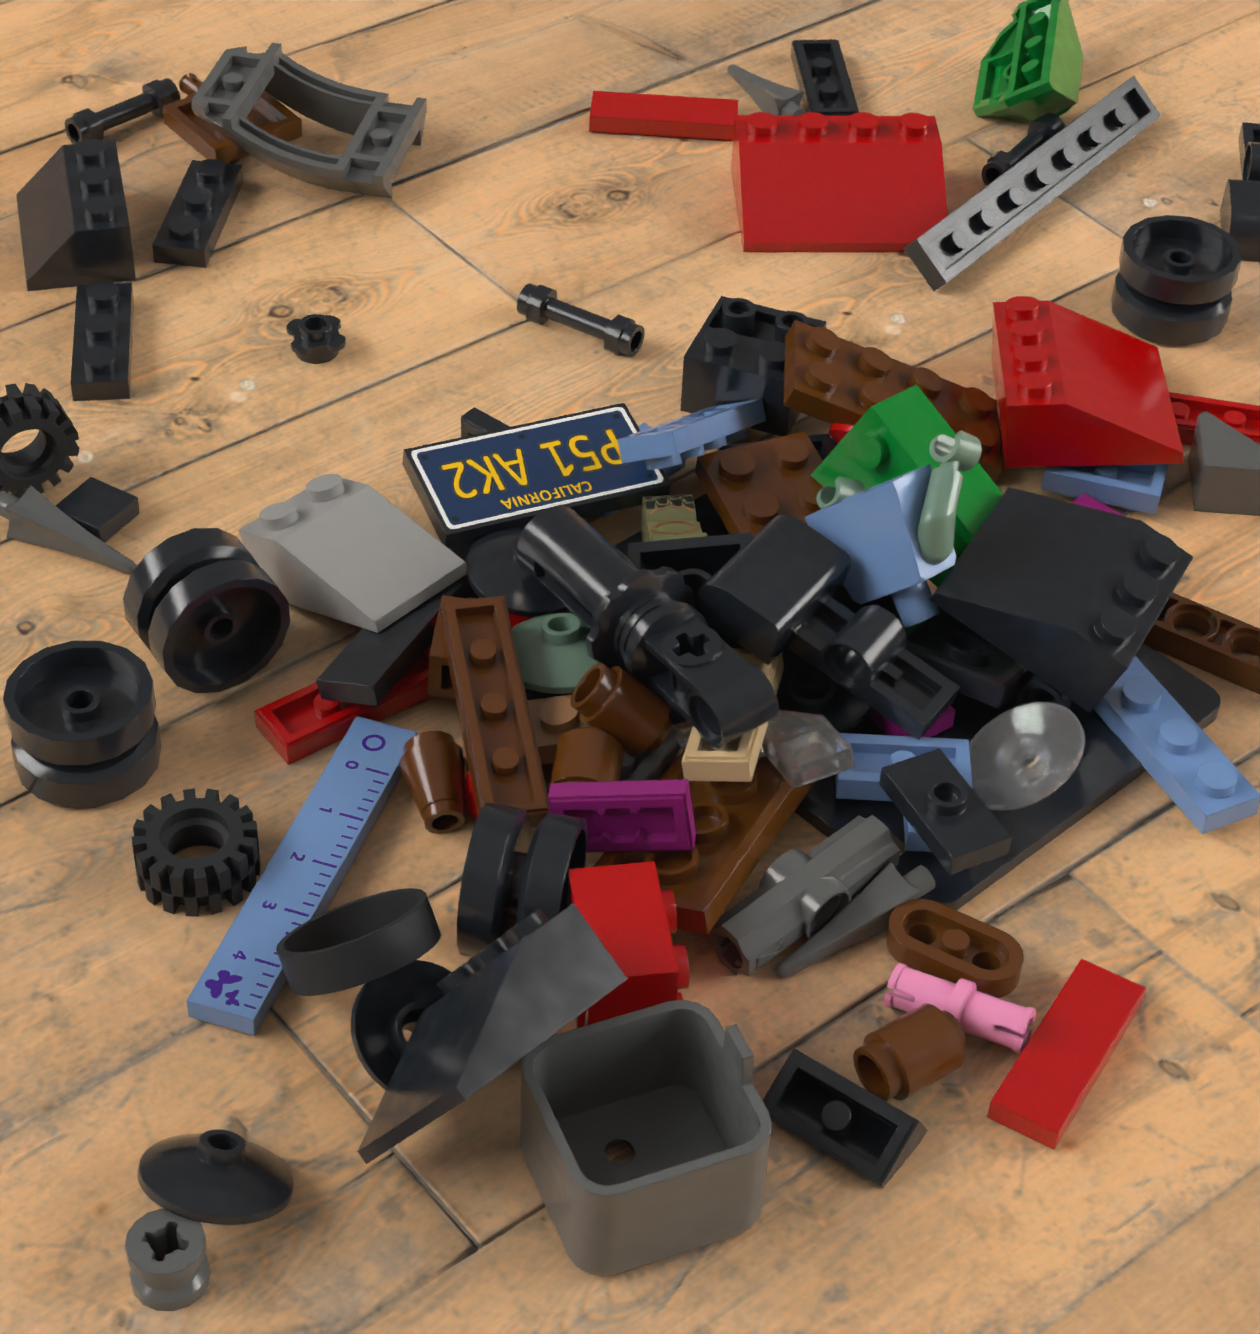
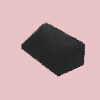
[763,1048,927,1188]

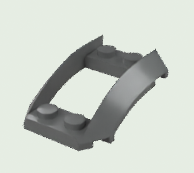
[191,42,427,199]

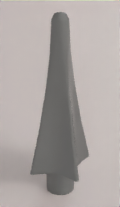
[727,64,807,116]
[0,485,137,574]
[775,862,935,978]

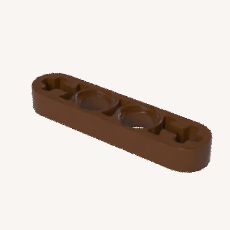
[1143,593,1260,694]

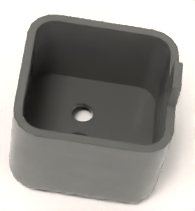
[521,1000,772,1277]

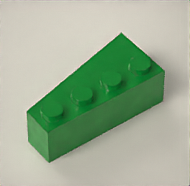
[811,384,1003,587]

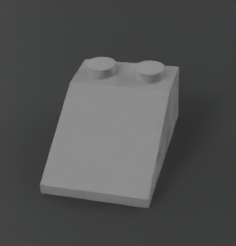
[239,474,467,633]

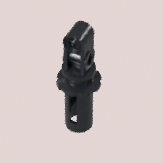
[517,506,779,748]

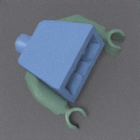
[805,430,982,628]

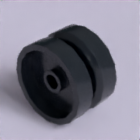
[1111,215,1242,345]
[123,528,290,693]
[3,640,161,808]
[457,803,588,957]

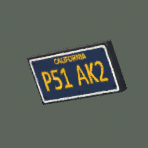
[402,403,671,548]

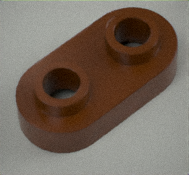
[886,899,1024,998]

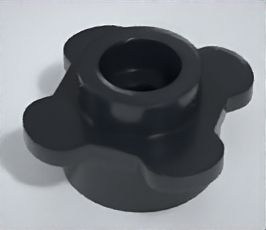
[286,314,346,364]

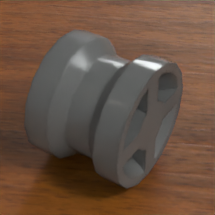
[125,1208,210,1311]

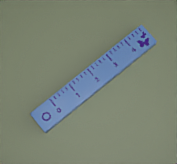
[186,716,417,1036]

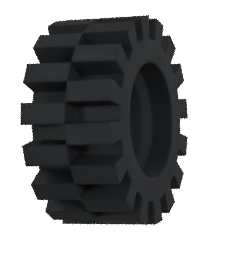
[0,383,80,498]
[131,788,261,917]

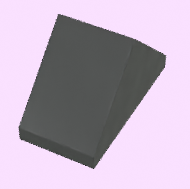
[1188,411,1260,516]

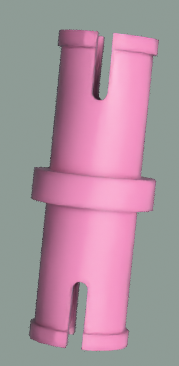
[884,963,1036,1054]

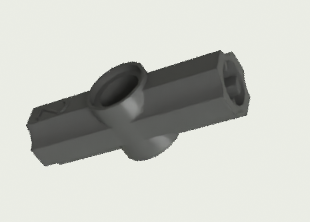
[708,815,900,976]

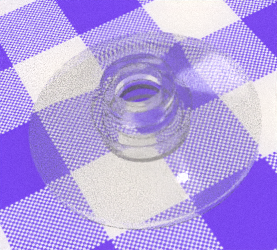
[969,702,1085,810]

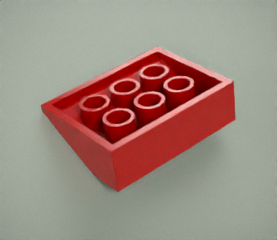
[731,112,948,252]
[992,296,1184,468]

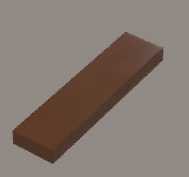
[439,596,550,828]

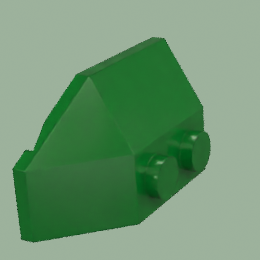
[973,0,1083,122]

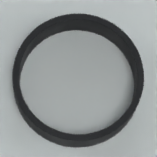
[276,888,441,996]

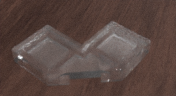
[676,710,855,788]

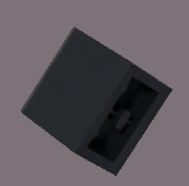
[680,296,827,436]

